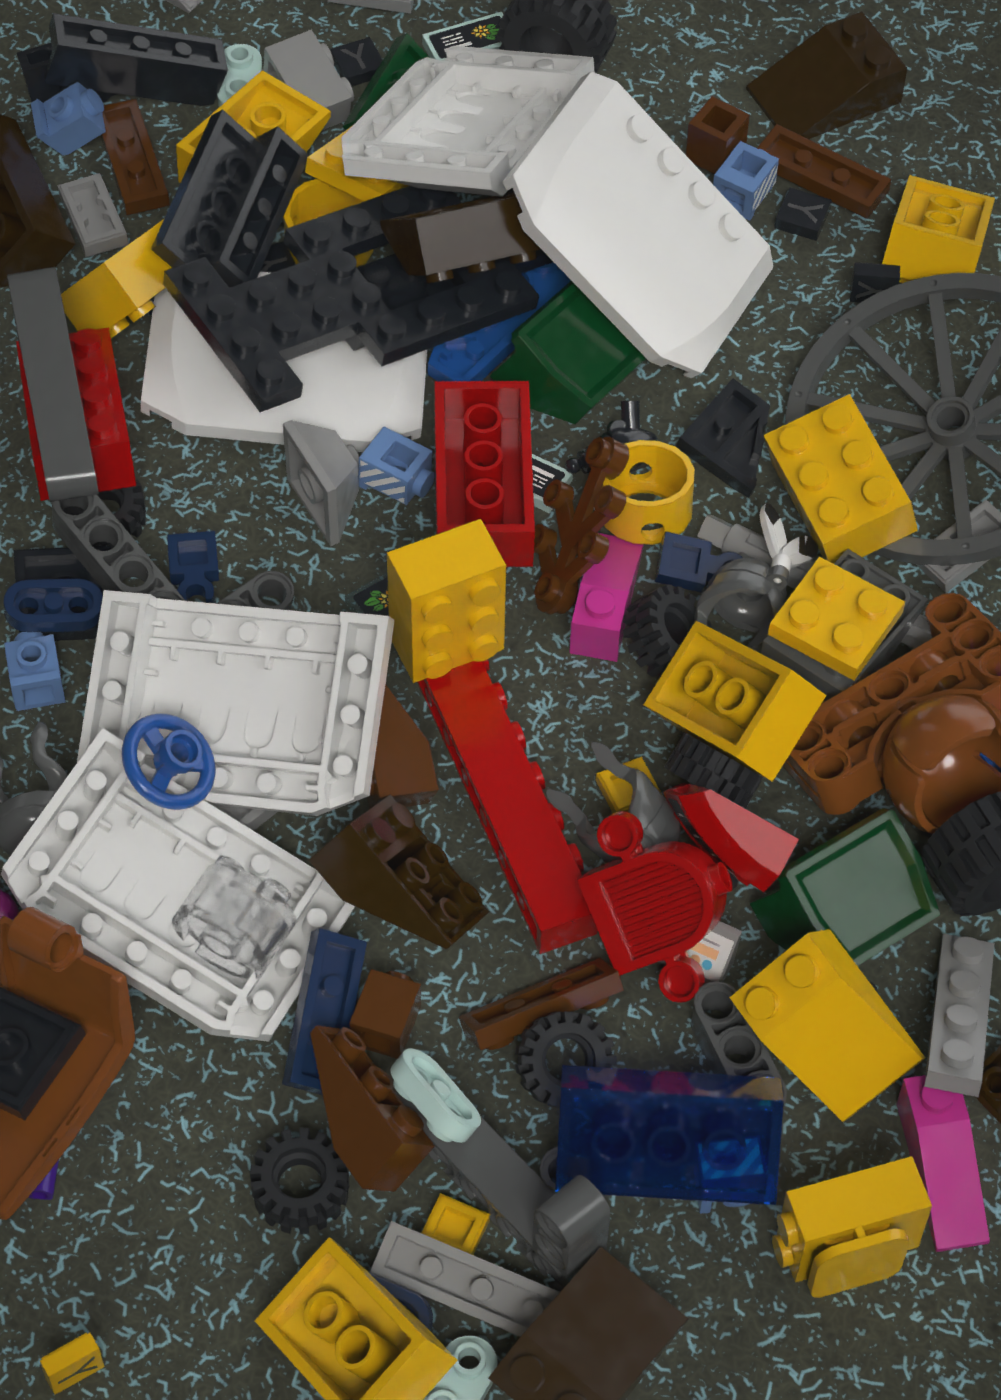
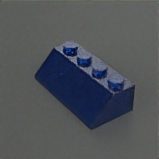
[555,1065,784,1205]

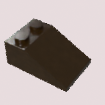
[746,11,907,139]
[488,1247,689,1400]

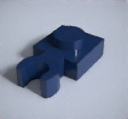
[167,531,219,603]
[654,531,743,592]

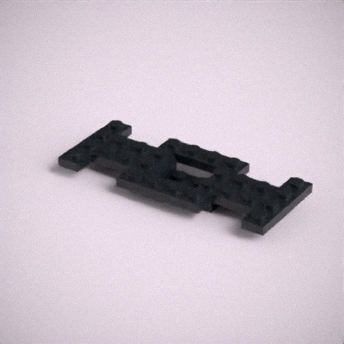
[163,186,553,412]

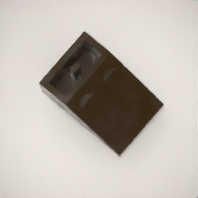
[309,795,489,949]

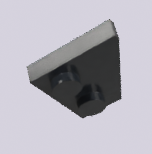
[676,378,770,498]

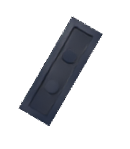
[282,928,367,1095]

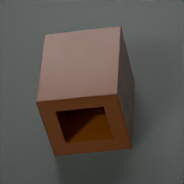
[686,96,750,174]
[350,969,421,1059]

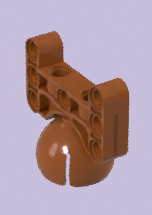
[783,593,1001,834]

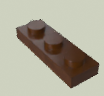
[100,98,170,216]
[757,124,891,219]
[458,958,624,1050]

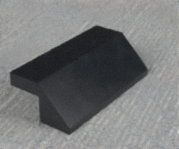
[151,109,309,288]

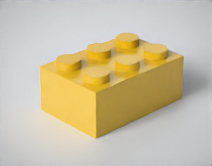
[763,394,918,564]
[387,519,506,683]
[643,621,827,782]

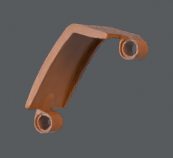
[0,907,135,1220]

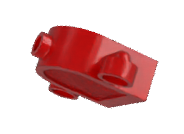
[577,811,733,1003]

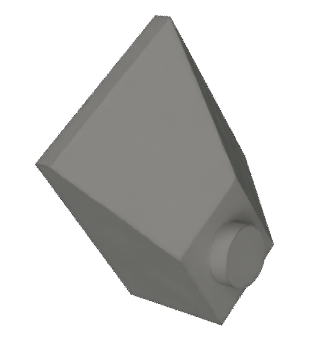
[283,420,359,546]

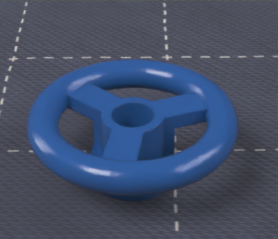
[121,714,216,810]

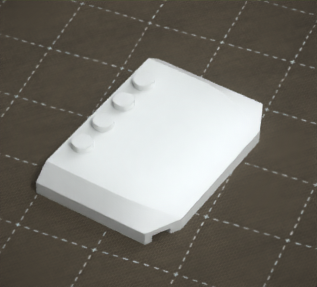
[342,46,595,197]
[502,71,773,378]
[141,272,427,452]
[77,590,395,816]
[1,728,355,1042]

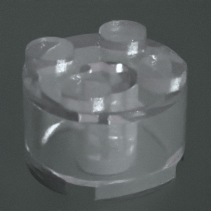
[172,855,296,979]

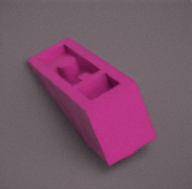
[570,533,644,662]
[896,1075,990,1252]

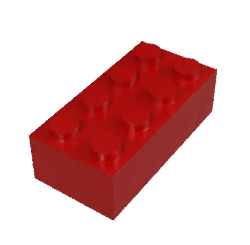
[16,327,136,501]
[434,381,535,567]

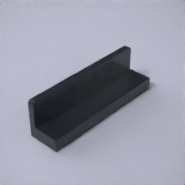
[44,13,228,106]

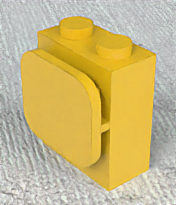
[772,1156,932,1298]

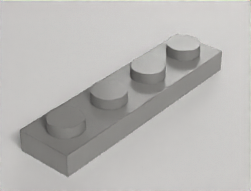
[924,934,995,1097]
[370,1221,560,1337]

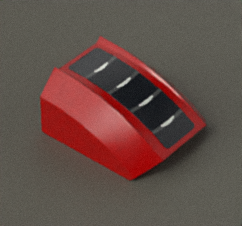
[663,783,799,892]

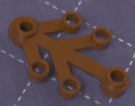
[534,437,629,615]

